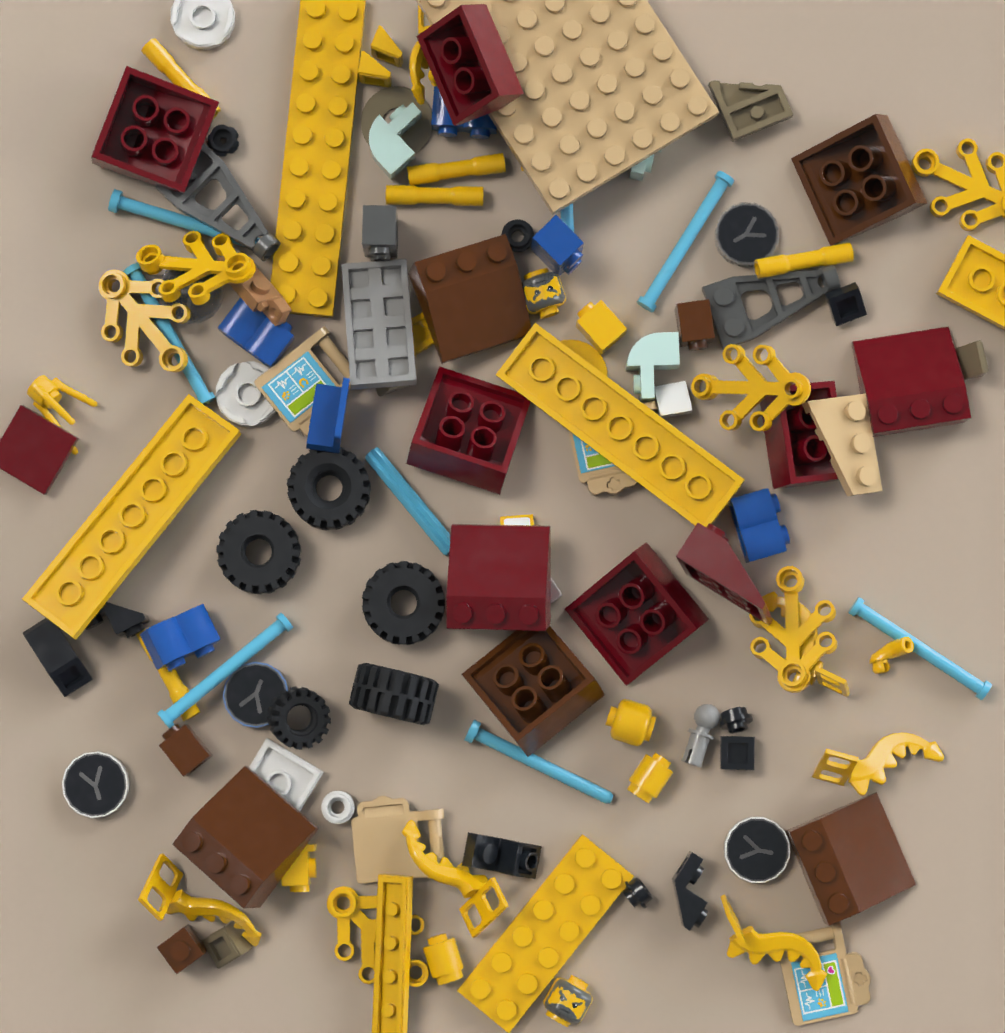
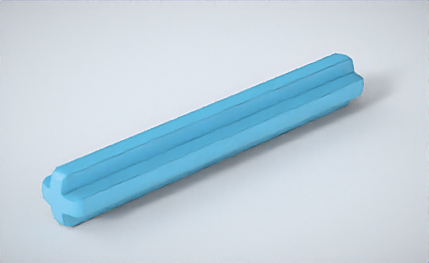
[365,447,451,556]

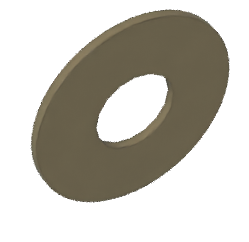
[361,86,433,153]

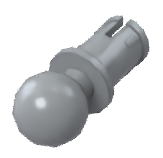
[681,704,720,768]

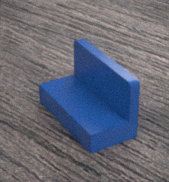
[306,378,350,453]

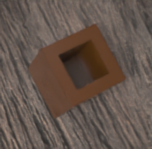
[675,299,715,351]
[159,723,213,777]
[157,924,208,975]

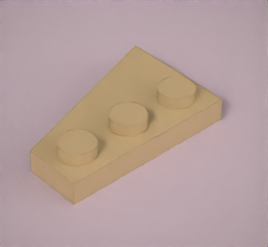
[802,393,883,497]

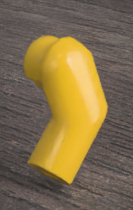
[869,637,914,674]

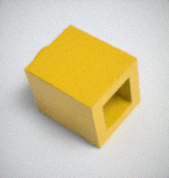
[576,300,627,355]

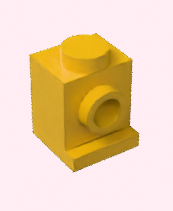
[281,844,317,892]

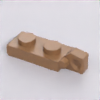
[217,251,292,326]

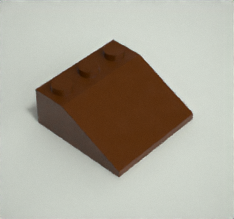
[791,114,927,246]
[408,234,532,364]
[462,625,605,757]
[172,766,319,909]
[785,792,916,926]

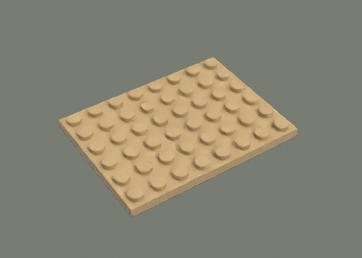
[416,0,719,215]

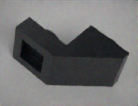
[85,602,150,638]
[23,618,93,697]
[462,832,542,879]
[672,851,709,931]

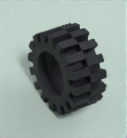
[267,686,331,750]

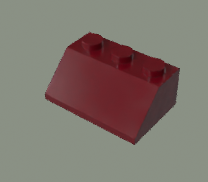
[416,4,524,126]
[760,381,839,489]

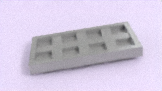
[341,259,417,390]

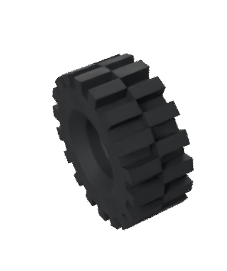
[287,447,371,530]
[216,510,301,594]
[362,561,445,645]

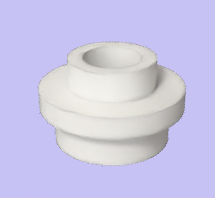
[321,791,355,824]

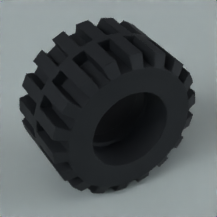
[349,663,439,725]

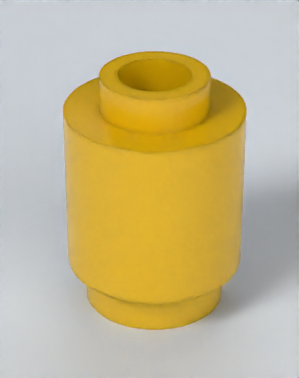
[627,752,673,804]
[423,933,464,985]

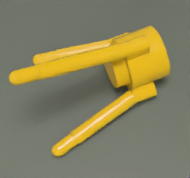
[27,375,97,455]

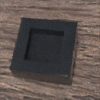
[825,282,867,326]
[720,736,755,770]

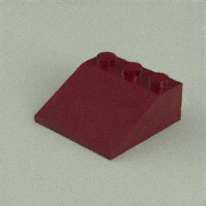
[91,66,219,194]
[852,327,971,437]
[406,366,531,495]
[676,523,773,626]
[446,524,551,631]
[565,543,709,686]

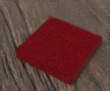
[0,405,79,495]

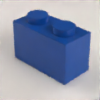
[531,215,584,276]

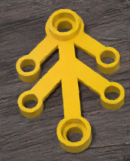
[911,138,1005,231]
[136,231,256,305]
[99,269,191,373]
[691,344,811,431]
[749,566,837,693]
[327,886,429,987]

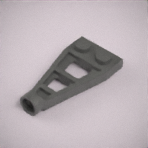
[155,144,280,261]
[702,265,841,350]

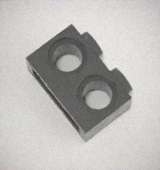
[362,205,398,261]

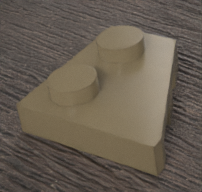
[708,80,794,142]

